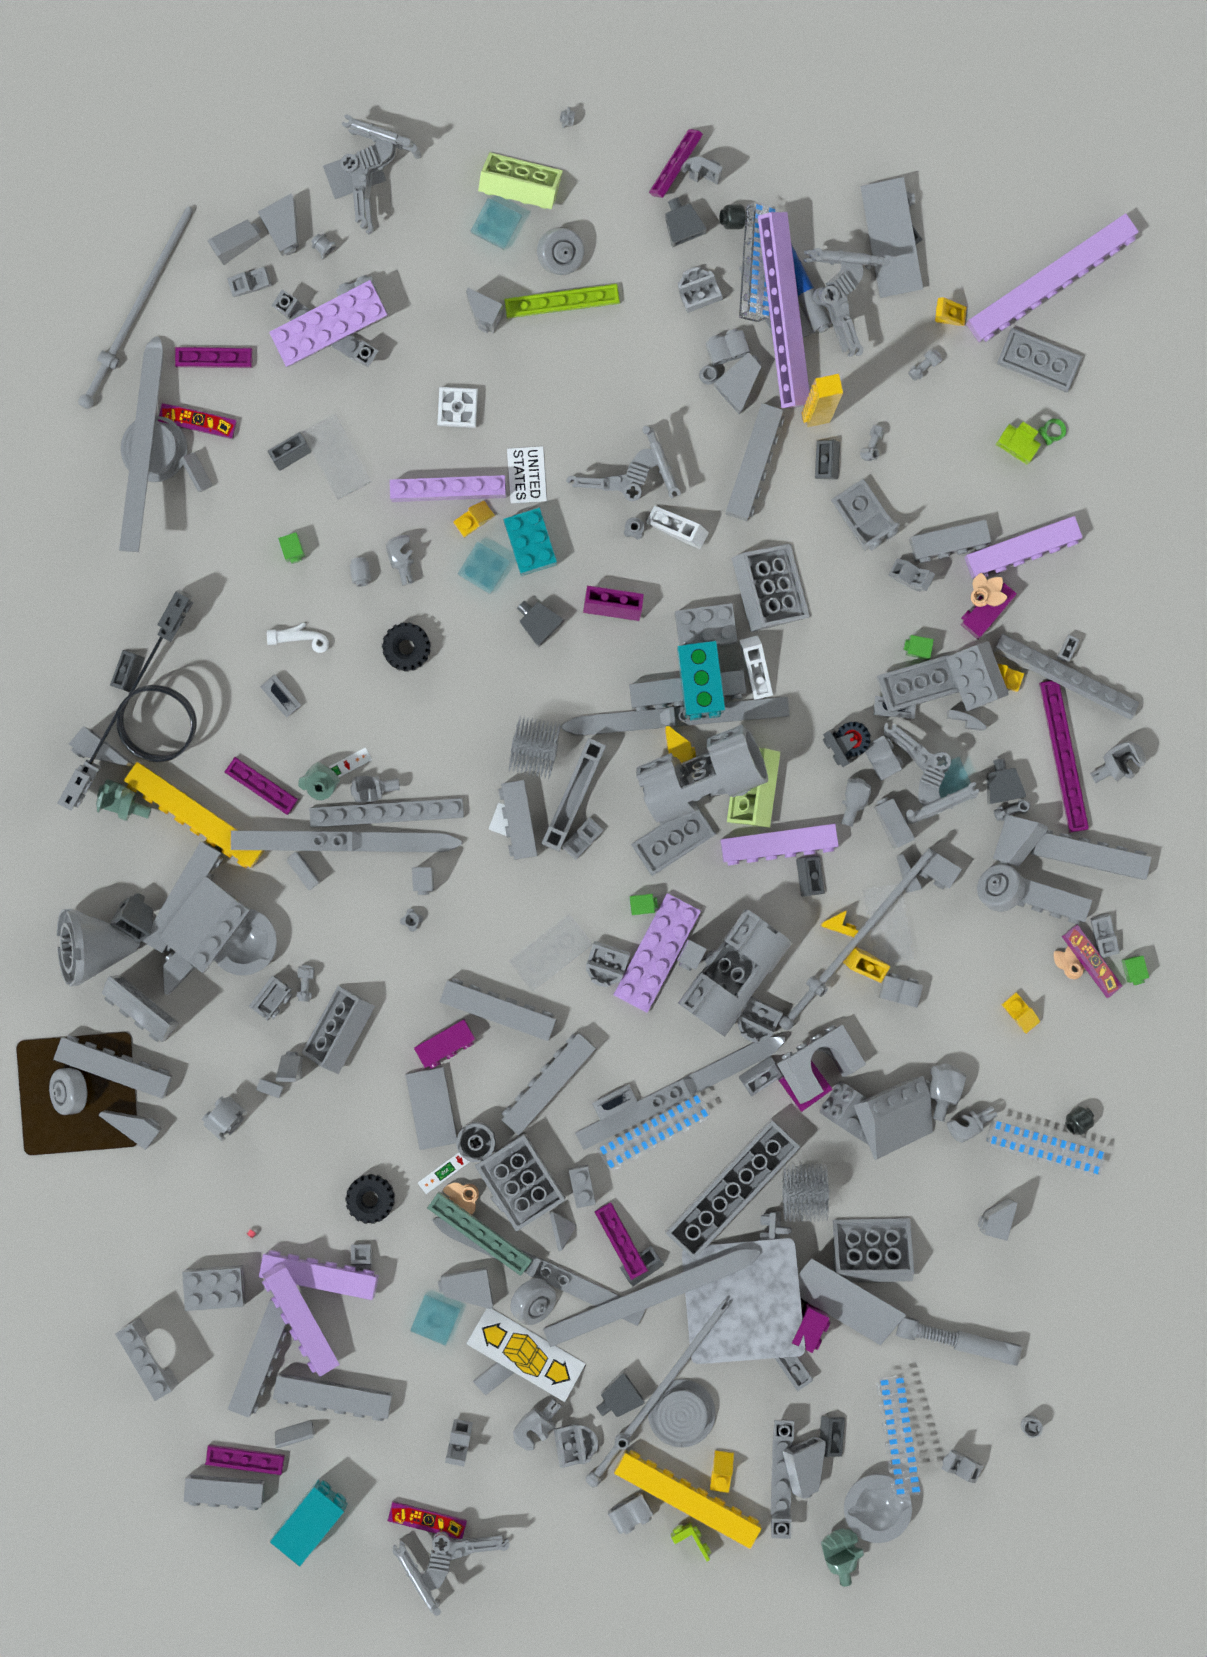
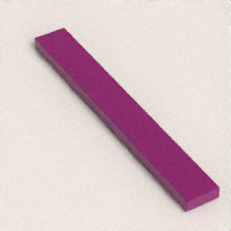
[1039,680,1089,833]

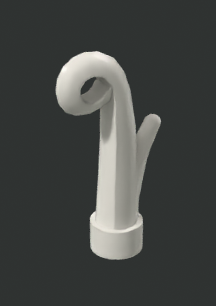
[267,623,329,653]

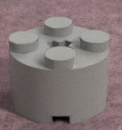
[202,1096,247,1141]
[456,1122,496,1162]

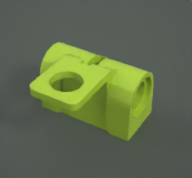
[995,422,1041,465]

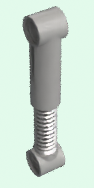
[896,1316,1022,1366]

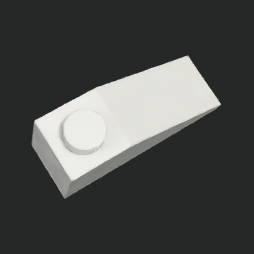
[646,505,709,549]
[739,635,773,700]

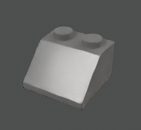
[466,288,504,333]
[978,1198,1017,1241]

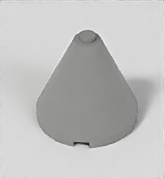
[57,909,140,987]

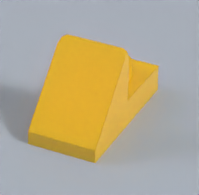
[935,297,967,326]
[453,500,495,538]
[997,664,1024,692]
[820,910,858,937]
[1001,992,1041,1034]
[709,1450,734,1493]

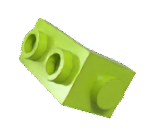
[671,1522,711,1562]

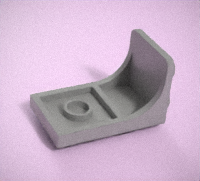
[831,479,900,551]
[820,1081,869,1145]

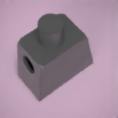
[665,197,706,248]
[517,600,564,648]
[987,758,1026,805]
[110,893,153,942]
[596,1371,645,1417]

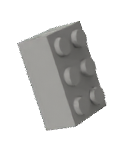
[675,603,737,646]
[946,641,1009,711]
[182,1265,246,1311]

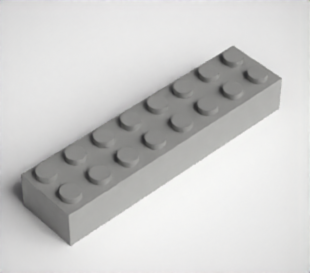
[665,1119,800,1260]

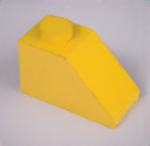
[665,726,696,763]
[843,947,890,983]

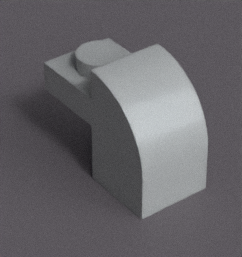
[888,559,935,592]
[445,1419,473,1467]
[941,1449,984,1483]

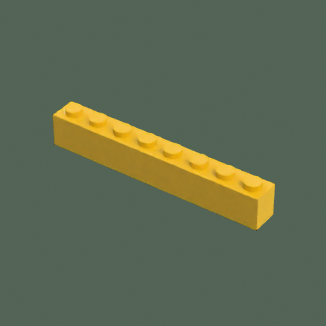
[801,374,843,427]
[124,762,265,869]
[614,1450,762,1549]

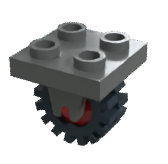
[823,721,871,767]

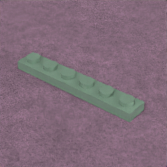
[427,1192,532,1276]

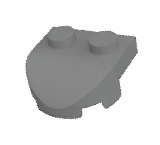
[681,157,722,185]
[678,267,723,313]
[586,941,630,987]
[738,996,783,1043]
[554,1424,598,1468]

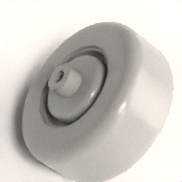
[537,228,584,275]
[977,864,1025,912]
[49,1067,87,1115]
[510,1278,556,1325]

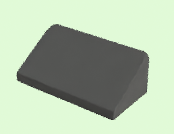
[268,432,311,471]
[815,440,840,480]
[110,650,145,692]
[796,856,825,897]
[620,1246,664,1286]
[819,1416,845,1457]

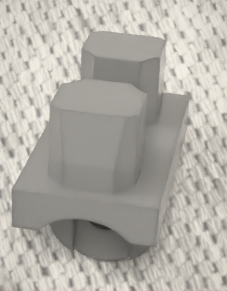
[760,1211,792,1241]

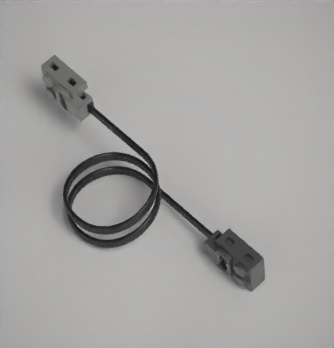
[57,589,197,811]

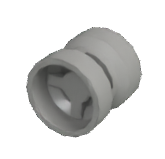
[1021,1415,1043,1438]

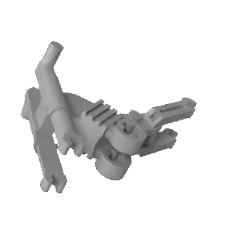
[341,115,422,235]
[804,248,890,357]
[566,426,681,501]
[884,723,979,824]
[393,1531,510,1616]

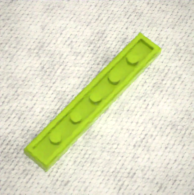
[504,284,620,319]

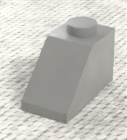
[412,867,434,895]
[163,951,195,995]

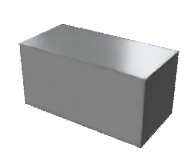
[1057,635,1079,662]
[256,1078,284,1098]

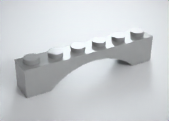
[541,738,606,852]

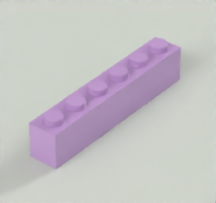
[390,475,506,502]
[964,516,1083,579]
[720,824,839,866]
[259,1250,379,1300]
[262,1263,340,1377]

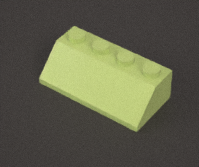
[478,152,563,209]
[727,748,780,828]

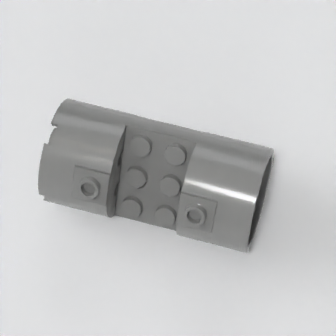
[636,724,768,825]
[678,909,793,1037]

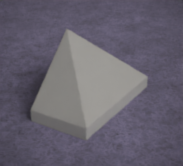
[549,1211,576,1251]

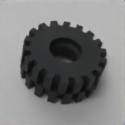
[382,622,431,672]
[345,1174,395,1224]

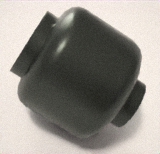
[719,204,749,230]
[1065,1106,1094,1135]

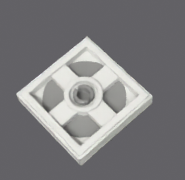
[437,387,478,428]

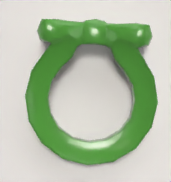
[1038,419,1066,446]

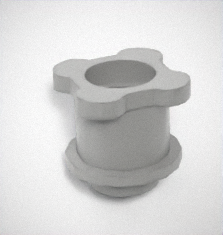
[311,234,336,259]
[624,518,645,540]

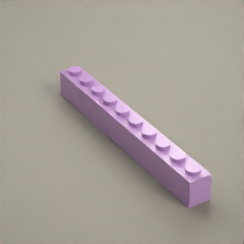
[758,212,810,408]
[966,213,1139,343]

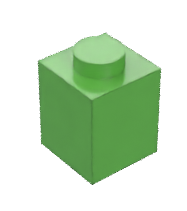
[278,532,305,564]
[903,635,934,660]
[629,894,658,915]
[1121,955,1149,985]

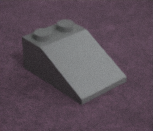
[69,726,135,768]

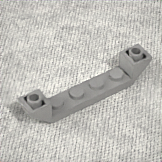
[272,290,379,367]
[771,1420,794,1539]

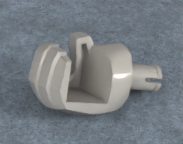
[1090,741,1146,783]
[926,1063,966,1122]
[513,1398,562,1451]

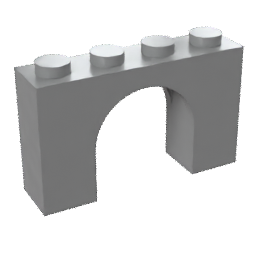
[777,1024,866,1104]
[115,1317,179,1401]

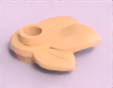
[971,573,1007,607]
[1053,946,1085,980]
[443,1182,479,1215]

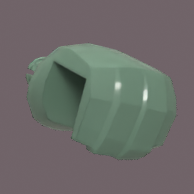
[298,762,340,801]
[96,779,152,821]
[821,1528,864,1587]

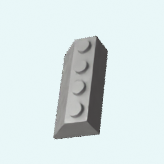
[302,986,375,1074]

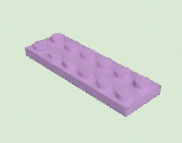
[269,280,388,367]
[613,893,701,1013]

